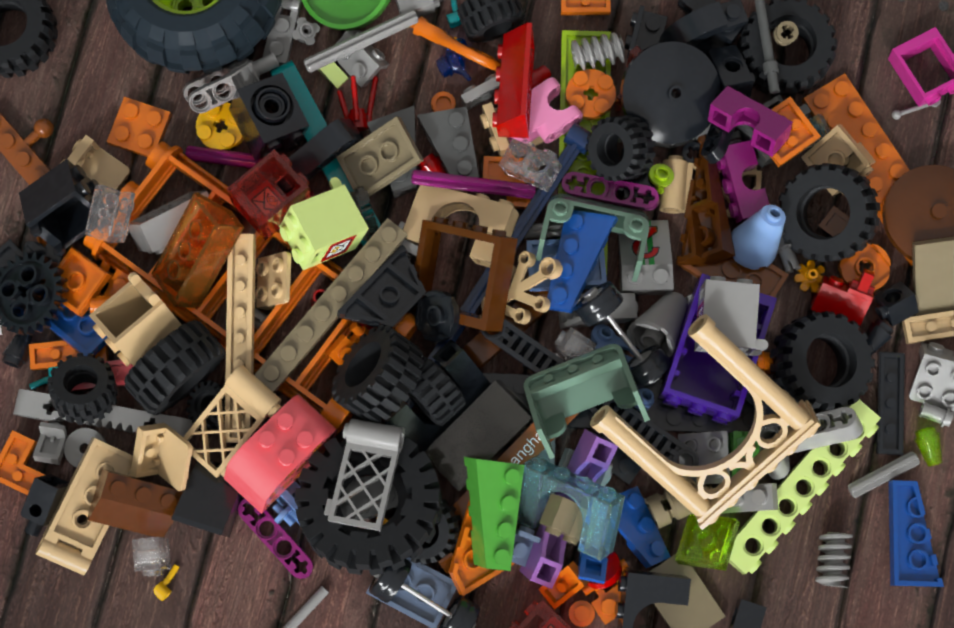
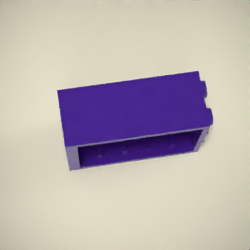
[658,273,777,425]

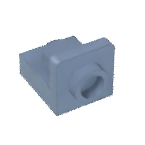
[512,525,541,567]

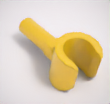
[154,564,180,601]

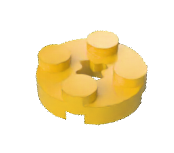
[196,102,244,151]

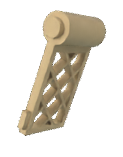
[659,155,762,219]
[183,365,282,478]

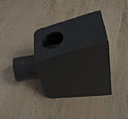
[21,474,69,537]

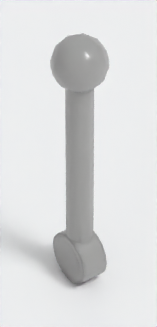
[892,99,941,120]

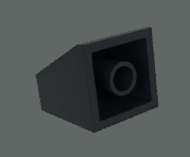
[171,460,243,538]

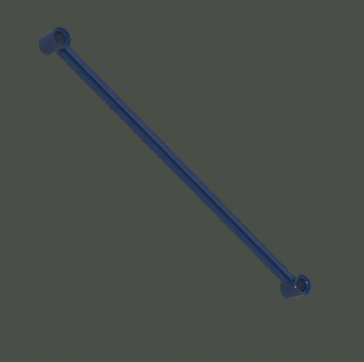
[385,123,591,424]

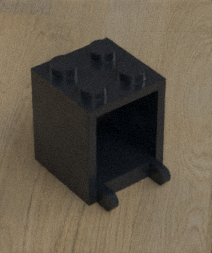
[19,159,108,257]

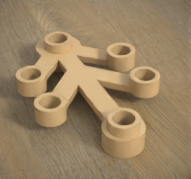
[481,251,563,325]

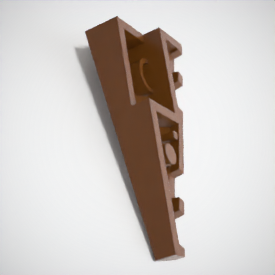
[677,134,735,265]

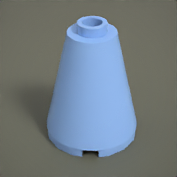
[731,205,786,270]

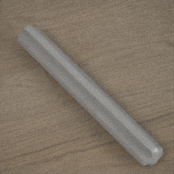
[304,9,418,72]

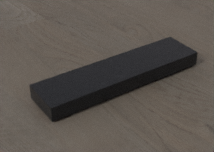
[876,352,905,456]

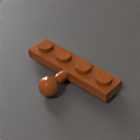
[0,112,54,185]

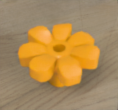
[794,260,825,293]

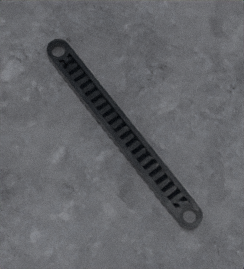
[481,319,699,466]

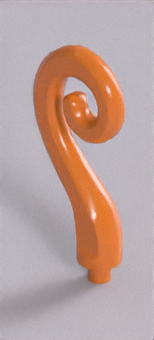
[410,16,501,71]

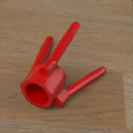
[337,75,378,131]

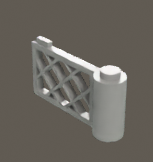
[324,418,405,531]

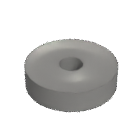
[64,428,106,468]

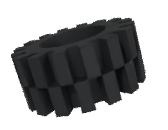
[186,380,225,430]

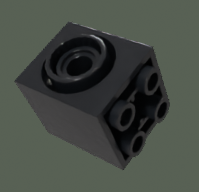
[229,73,309,161]

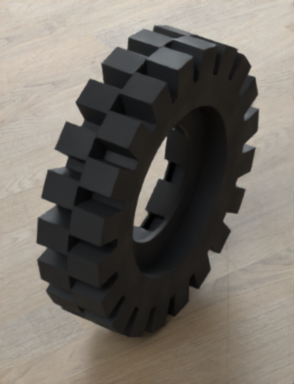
[295,437,442,575]

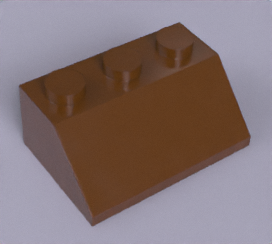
[87,469,183,539]

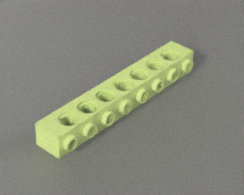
[719,399,881,575]

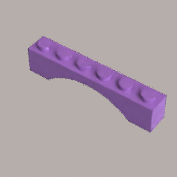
[519,429,618,589]

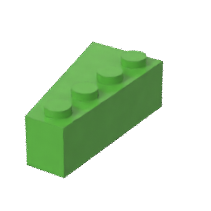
[464,457,524,571]

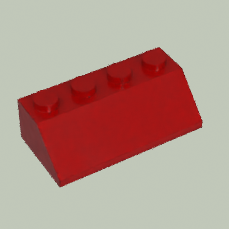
[492,23,535,138]

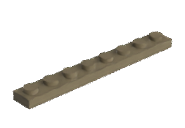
[255,218,408,393]

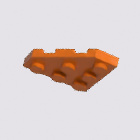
[448,500,515,596]

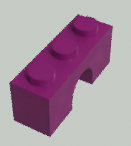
[708,86,793,157]
[717,140,769,225]

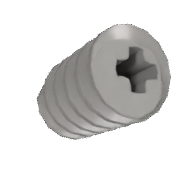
[571,32,625,71]
[815,532,853,588]

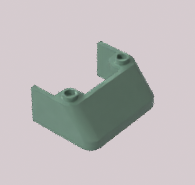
[536,193,649,282]
[523,344,650,459]

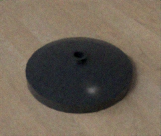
[620,41,721,144]

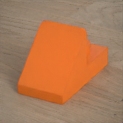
[538,561,590,610]

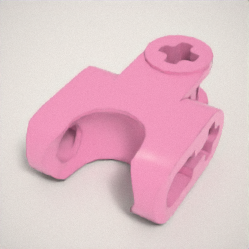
[508,77,583,147]

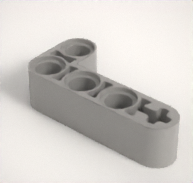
[759,407,863,480]

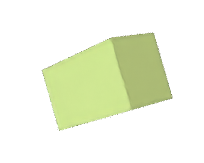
[318,62,349,89]

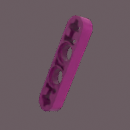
[562,172,660,211]
[238,499,314,579]

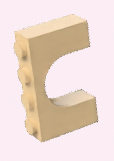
[403,185,519,268]

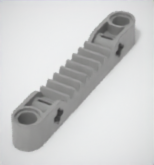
[13,389,193,442]

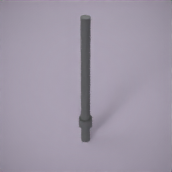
[754,0,780,94]

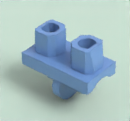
[273,481,300,526]

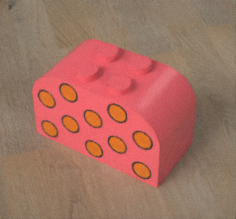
[224,394,338,514]

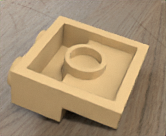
[801,124,876,196]

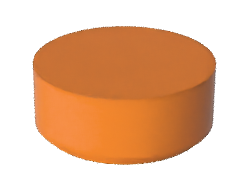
[431,91,456,112]

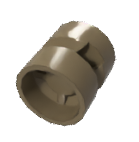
[644,489,692,529]

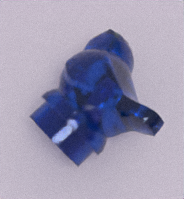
[435,37,472,82]

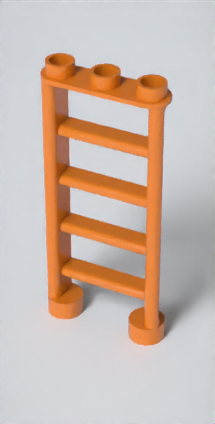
[83,141,417,435]

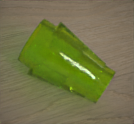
[914,427,943,467]

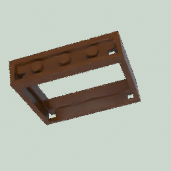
[412,216,518,331]

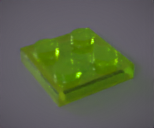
[675,513,740,571]

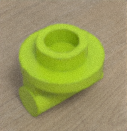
[648,163,674,194]

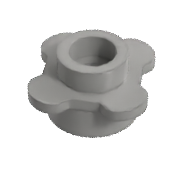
[292,17,320,46]

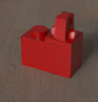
[811,268,875,329]

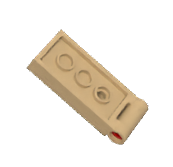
[35,437,134,575]

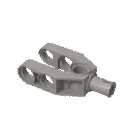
[183,52,280,113]

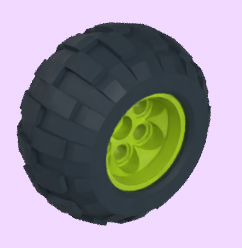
[106,0,282,74]

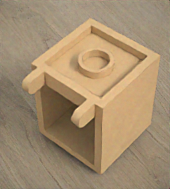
[89,272,181,366]

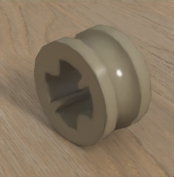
[773,21,799,46]

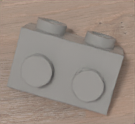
[335,30,389,88]

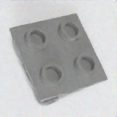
[678,431,730,484]

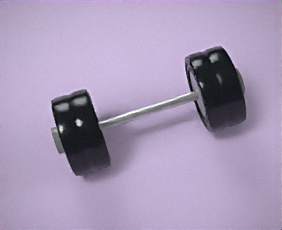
[574,281,672,389]
[369,559,480,628]

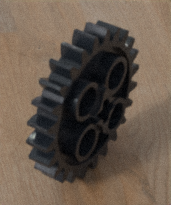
[0,252,69,336]

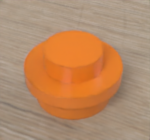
[569,600,595,627]

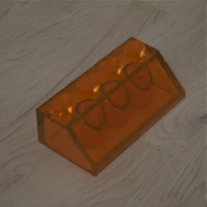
[151,192,244,308]

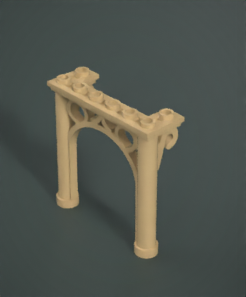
[590,314,821,530]

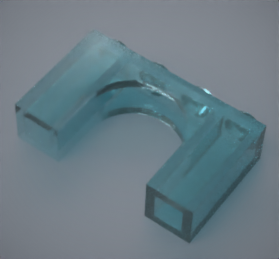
[517,456,625,561]

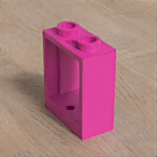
[888,27,954,107]

